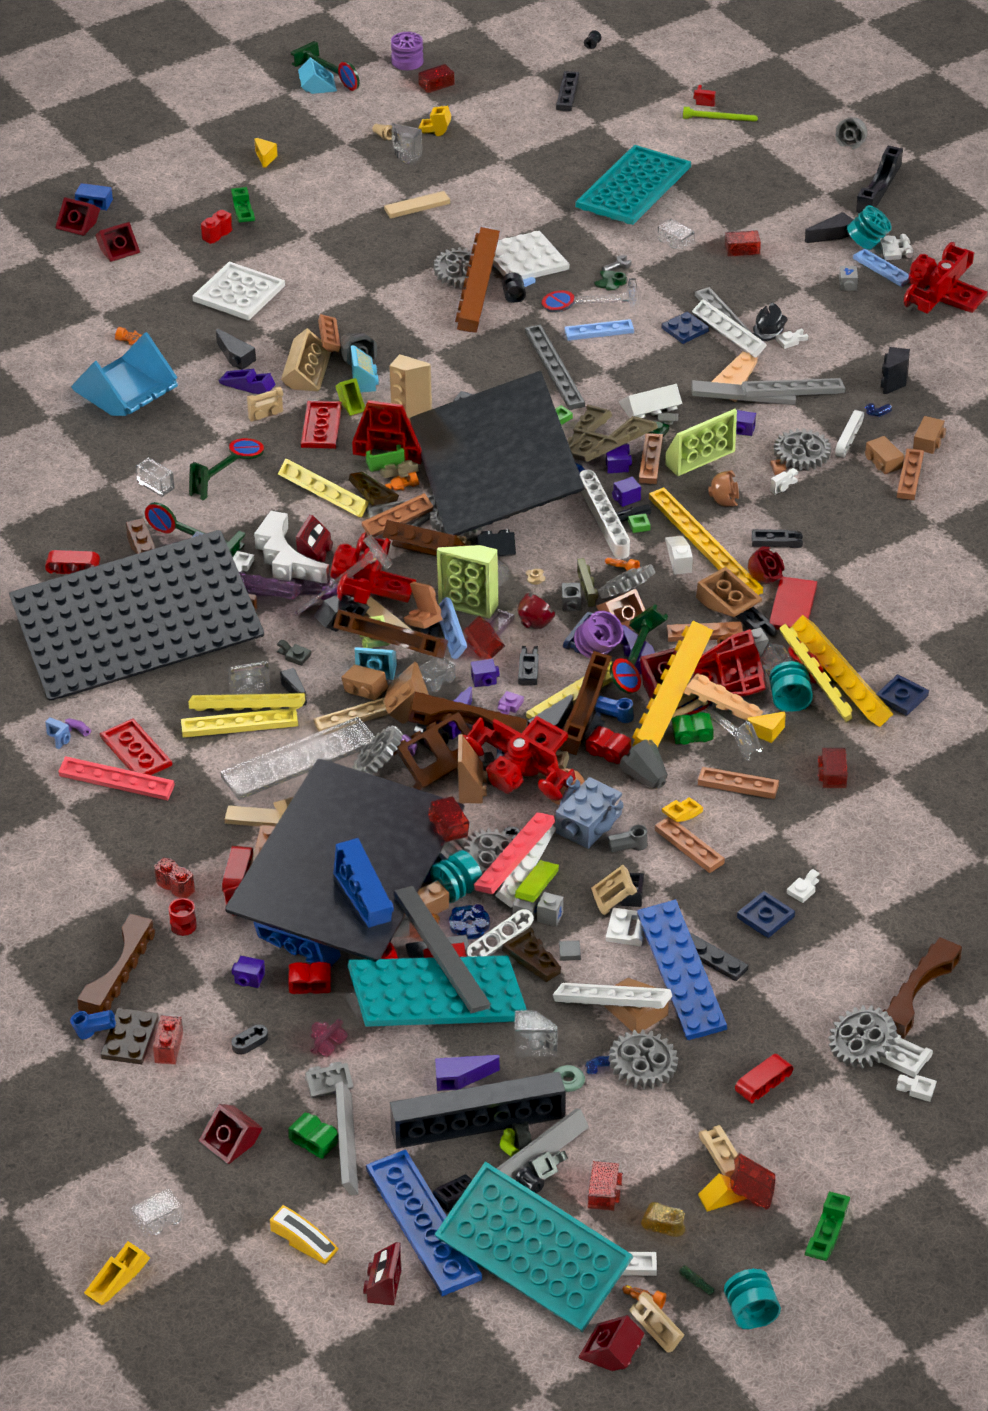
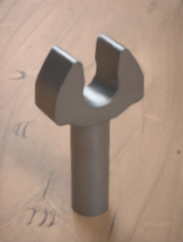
[602,255,632,271]

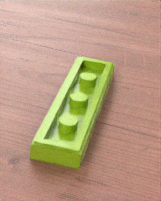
[515,860,559,903]

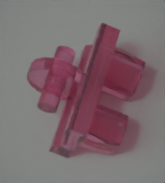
[310,1018,349,1058]

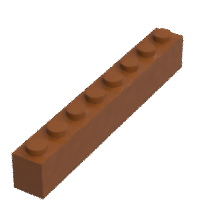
[455,227,500,333]

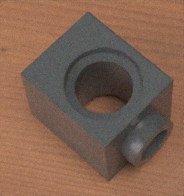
[562,583,581,611]

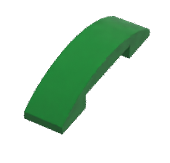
[231,187,255,223]
[805,1191,850,1261]

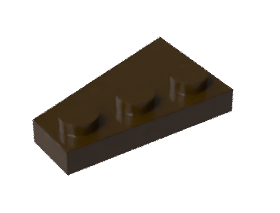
[348,472,399,506]
[502,927,561,982]

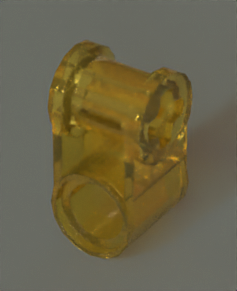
[641,1202,685,1237]

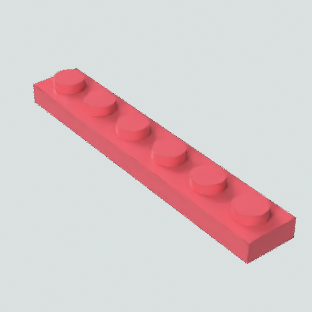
[58,756,175,801]
[474,812,555,895]

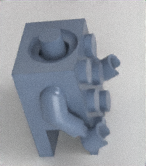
[556,776,624,849]

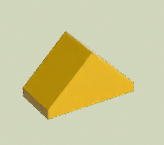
[254,138,277,168]
[747,711,786,743]
[698,1173,748,1212]

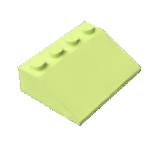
[665,409,737,476]
[437,545,498,619]

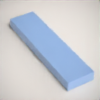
[853,249,910,287]
[564,319,634,341]
[439,597,467,659]

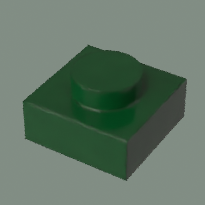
[649,420,669,437]

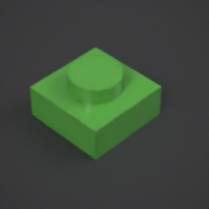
[555,405,573,425]
[628,514,650,533]

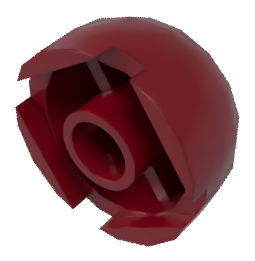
[748,546,785,584]
[517,593,555,629]

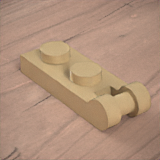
[699,1125,745,1177]
[629,1292,684,1352]

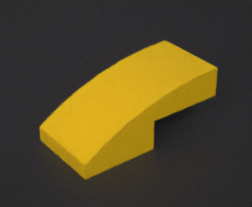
[662,797,703,822]

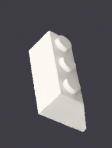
[619,384,682,418]

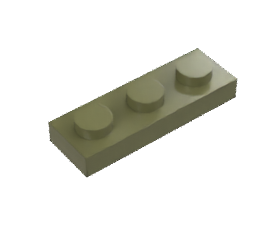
[577,558,598,607]

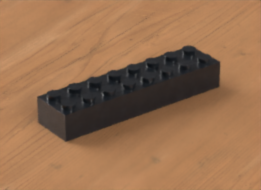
[390,1072,566,1149]

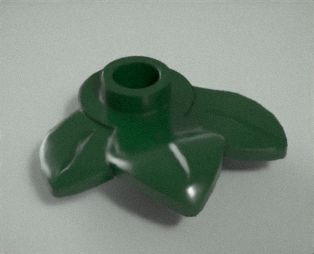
[594,270,627,291]

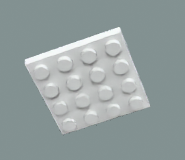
[493,231,569,279]
[193,262,285,320]

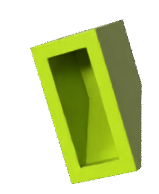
[335,378,365,416]

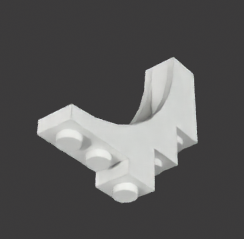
[254,511,330,583]

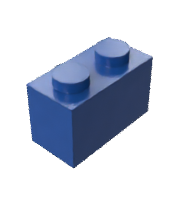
[75,183,113,211]

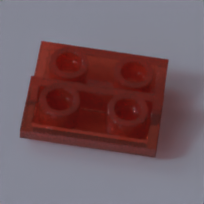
[730,1153,775,1210]

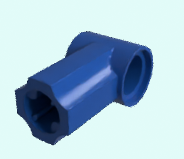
[595,696,634,723]
[70,1010,116,1039]

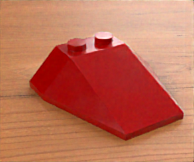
[352,400,422,464]
[690,629,767,696]

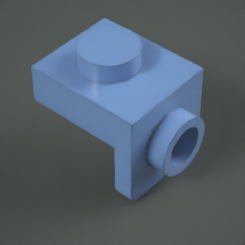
[45,717,71,749]

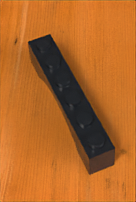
[856,145,903,213]

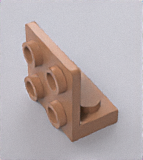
[404,582,443,629]

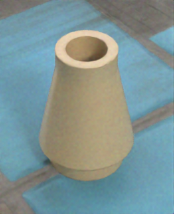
[372,123,394,140]

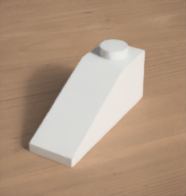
[665,536,693,574]

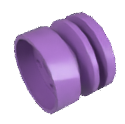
[391,32,423,70]
[574,611,623,659]

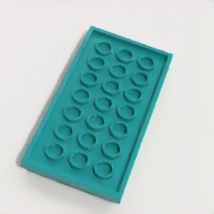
[575,145,691,225]
[348,956,529,1027]
[434,1161,633,1332]

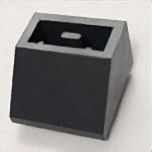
[880,347,910,394]
[476,529,516,557]

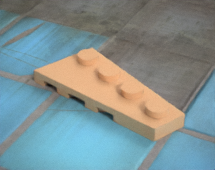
[711,351,758,402]
[683,674,763,721]

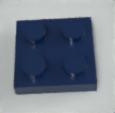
[661,311,709,344]
[876,674,929,716]
[737,891,795,938]

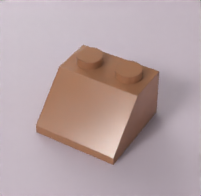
[596,588,645,631]

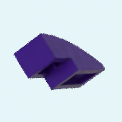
[219,369,276,394]

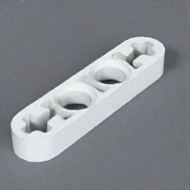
[835,410,864,458]
[466,909,534,957]

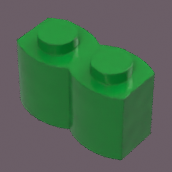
[671,713,714,745]
[288,1113,339,1159]

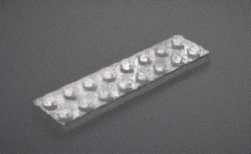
[221,717,375,800]

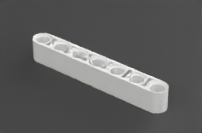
[580,470,630,559]

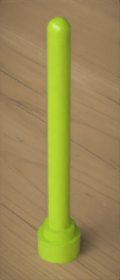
[683,106,758,122]

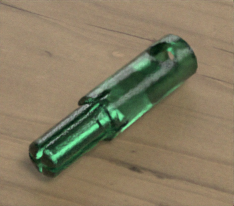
[679,1265,714,1295]

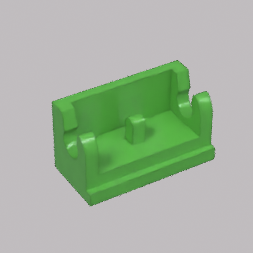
[366,445,405,472]

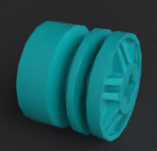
[847,205,892,250]
[769,661,813,712]
[430,850,482,903]
[724,1268,781,1330]

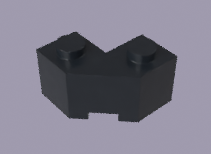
[314,595,370,632]

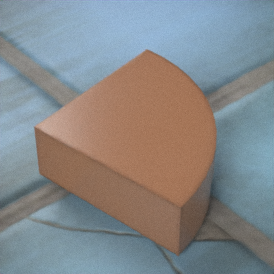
[770,459,787,475]

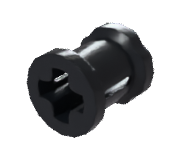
[584,30,602,49]
[516,1167,544,1194]

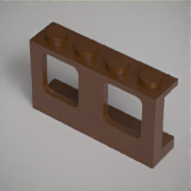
[382,520,466,556]
[393,712,470,790]

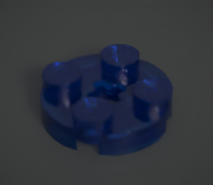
[449,904,490,939]

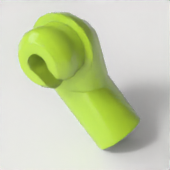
[500,1128,519,1157]

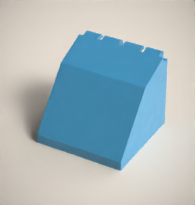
[71,332,178,416]

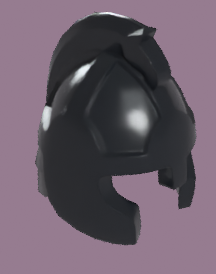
[752,302,788,341]

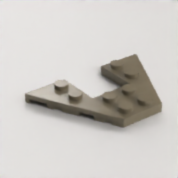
[567,405,658,462]

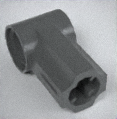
[607,825,648,852]

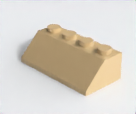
[281,328,331,391]
[390,354,432,423]

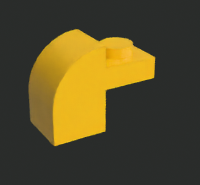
[418,106,451,136]

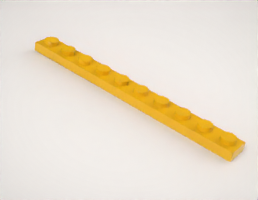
[649,488,763,595]

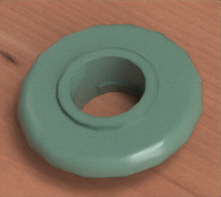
[553,1065,585,1092]

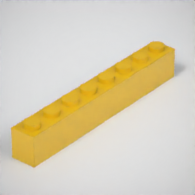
[790,615,893,727]
[632,621,713,748]

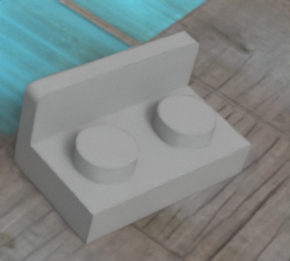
[305,1062,353,1099]

